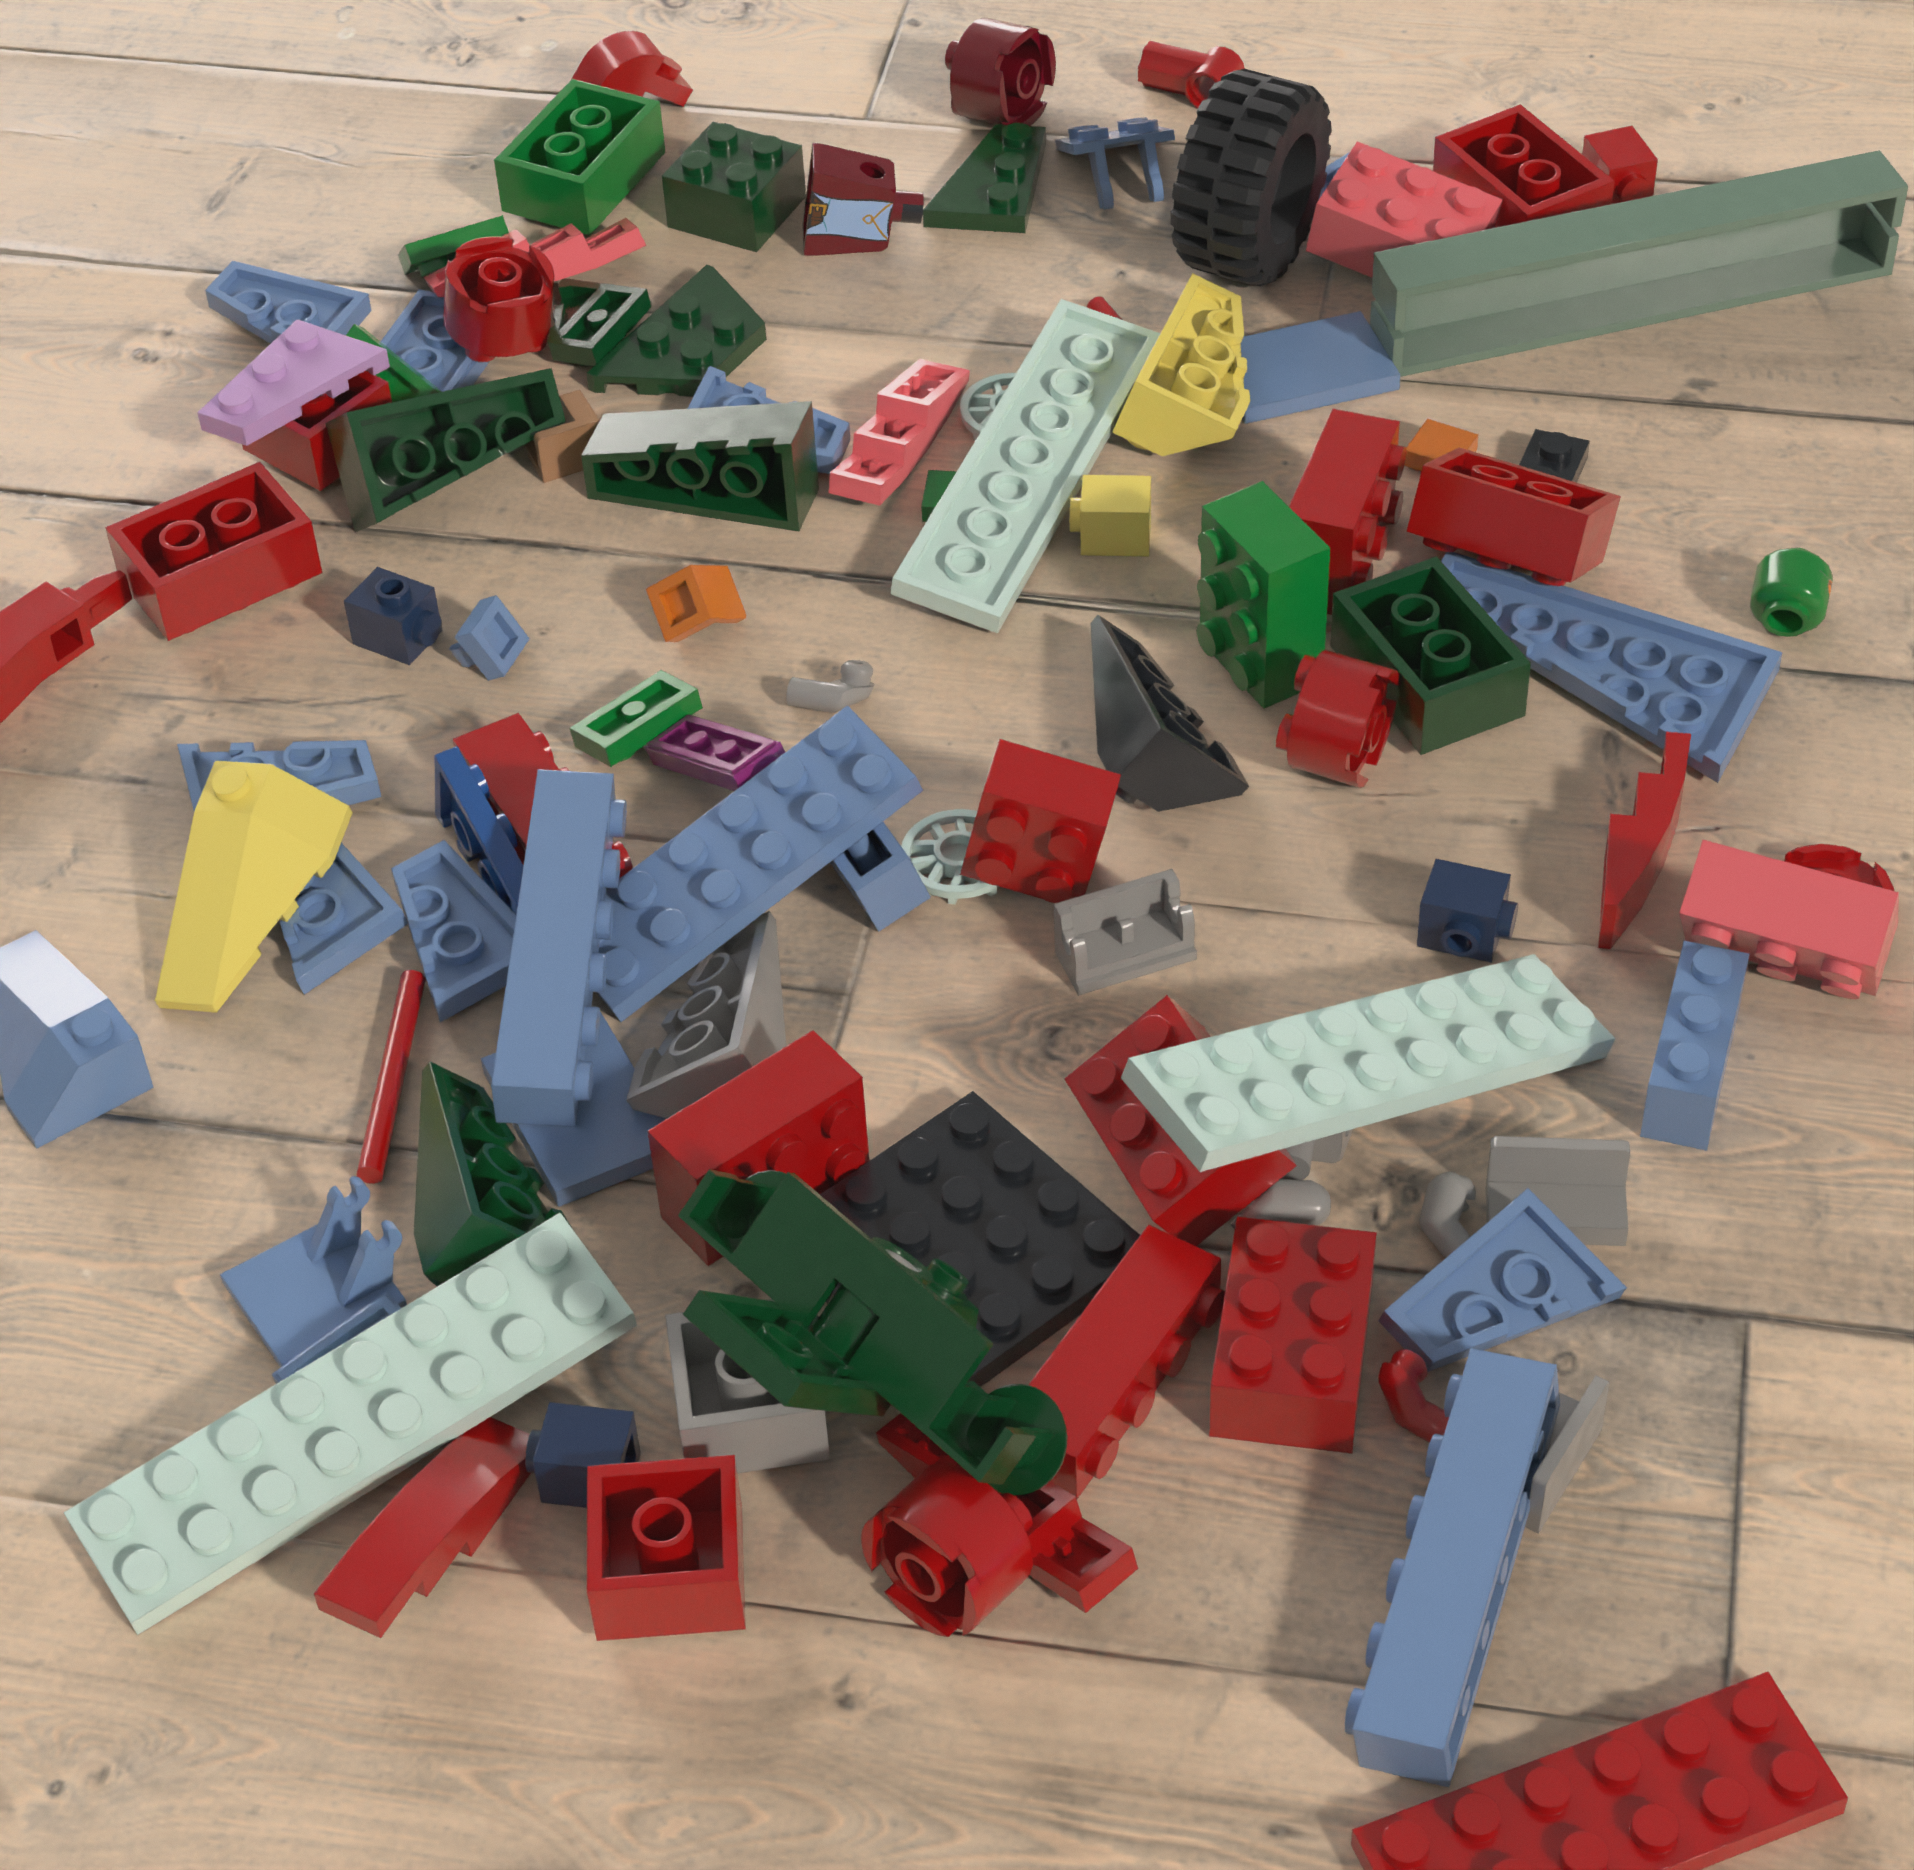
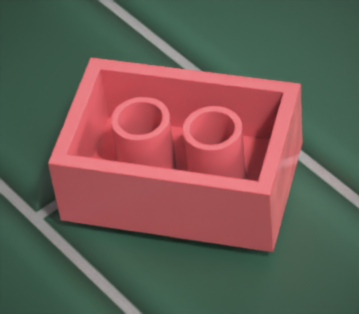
[1306,141,1503,278]
[1679,840,1899,999]

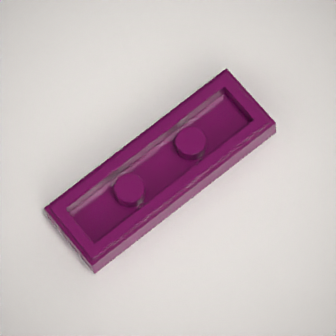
[644,714,785,791]

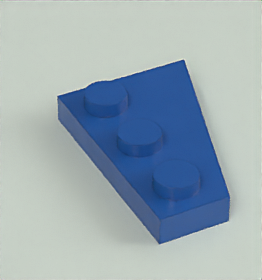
[434,746,524,915]

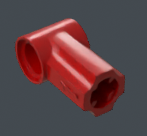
[1138,41,1245,108]

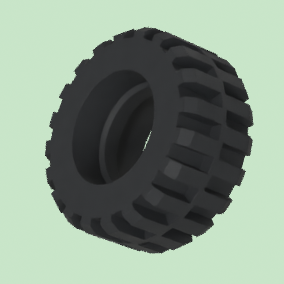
[1170,69,1332,286]

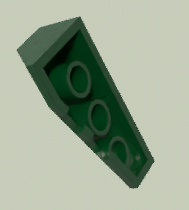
[414,1061,572,1287]

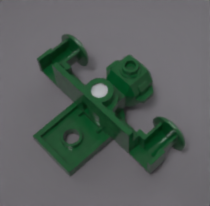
[678,1169,1068,1495]

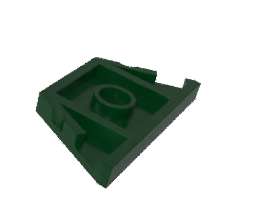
[586,265,767,397]

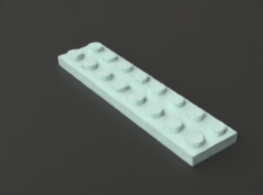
[891,299,1160,633]
[1121,954,1616,1172]
[64,1213,637,1635]

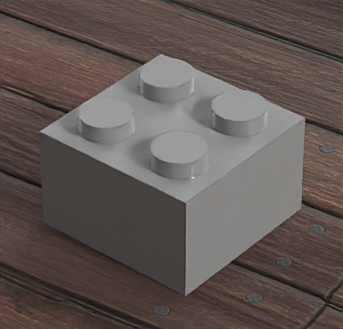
[665,1299,830,1473]

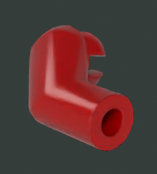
[1378,1349,1449,1443]

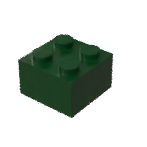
[662,121,806,252]

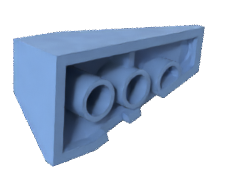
[0,930,154,1149]

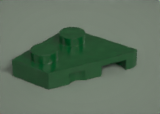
[548,278,652,367]

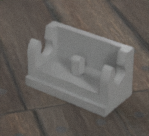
[1054,869,1197,996]

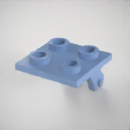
[1055,117,1175,210]
[220,1176,407,1368]

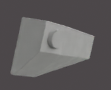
[626,911,786,1118]

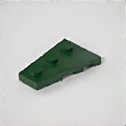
[923,123,1046,233]

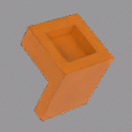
[646,565,746,642]

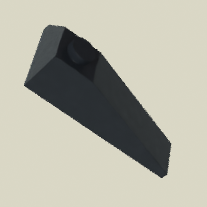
[1090,615,1249,812]

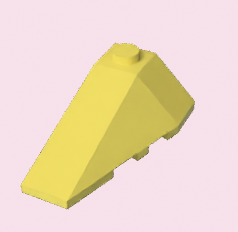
[1112,273,1250,456]
[155,761,353,1013]

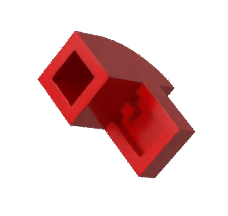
[571,31,693,107]

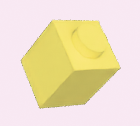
[1069,475,1151,557]

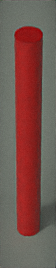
[356,970,426,1184]

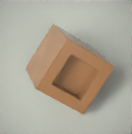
[525,389,600,483]

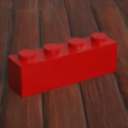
[453,713,633,879]
[1029,1224,1225,1499]

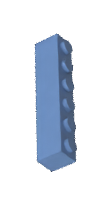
[491,769,627,1127]
[1345,1348,1560,1788]

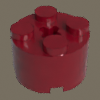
[945,18,1056,126]

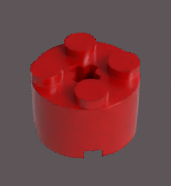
[443,236,554,362]
[1276,650,1399,788]
[861,1454,1033,1637]

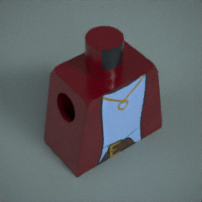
[802,143,924,256]

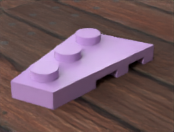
[197,319,390,446]

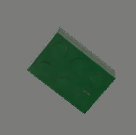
[1330,556,1531,755]

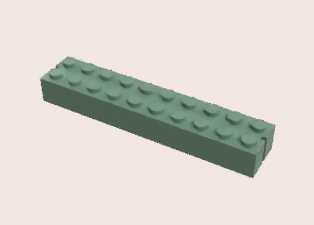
[1370,150,1908,377]

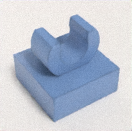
[449,595,530,681]

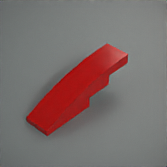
[1598,731,1691,949]
[875,1413,1138,1613]
[314,1417,531,1638]

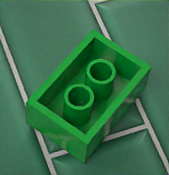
[494,79,666,235]
[1196,481,1330,709]

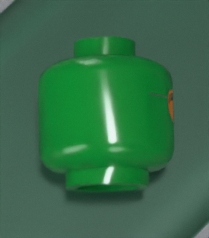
[1750,548,1833,637]

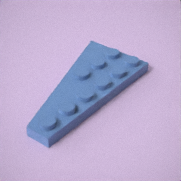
[1441,552,1782,783]

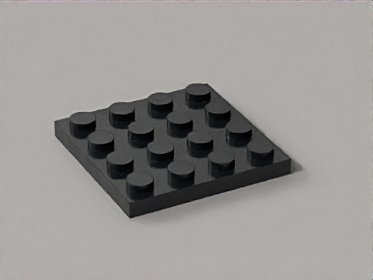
[820,1091,1140,1387]

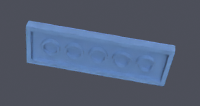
[596,705,923,1022]

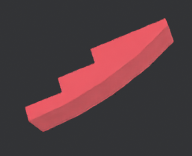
[424,218,646,297]
[828,359,970,506]

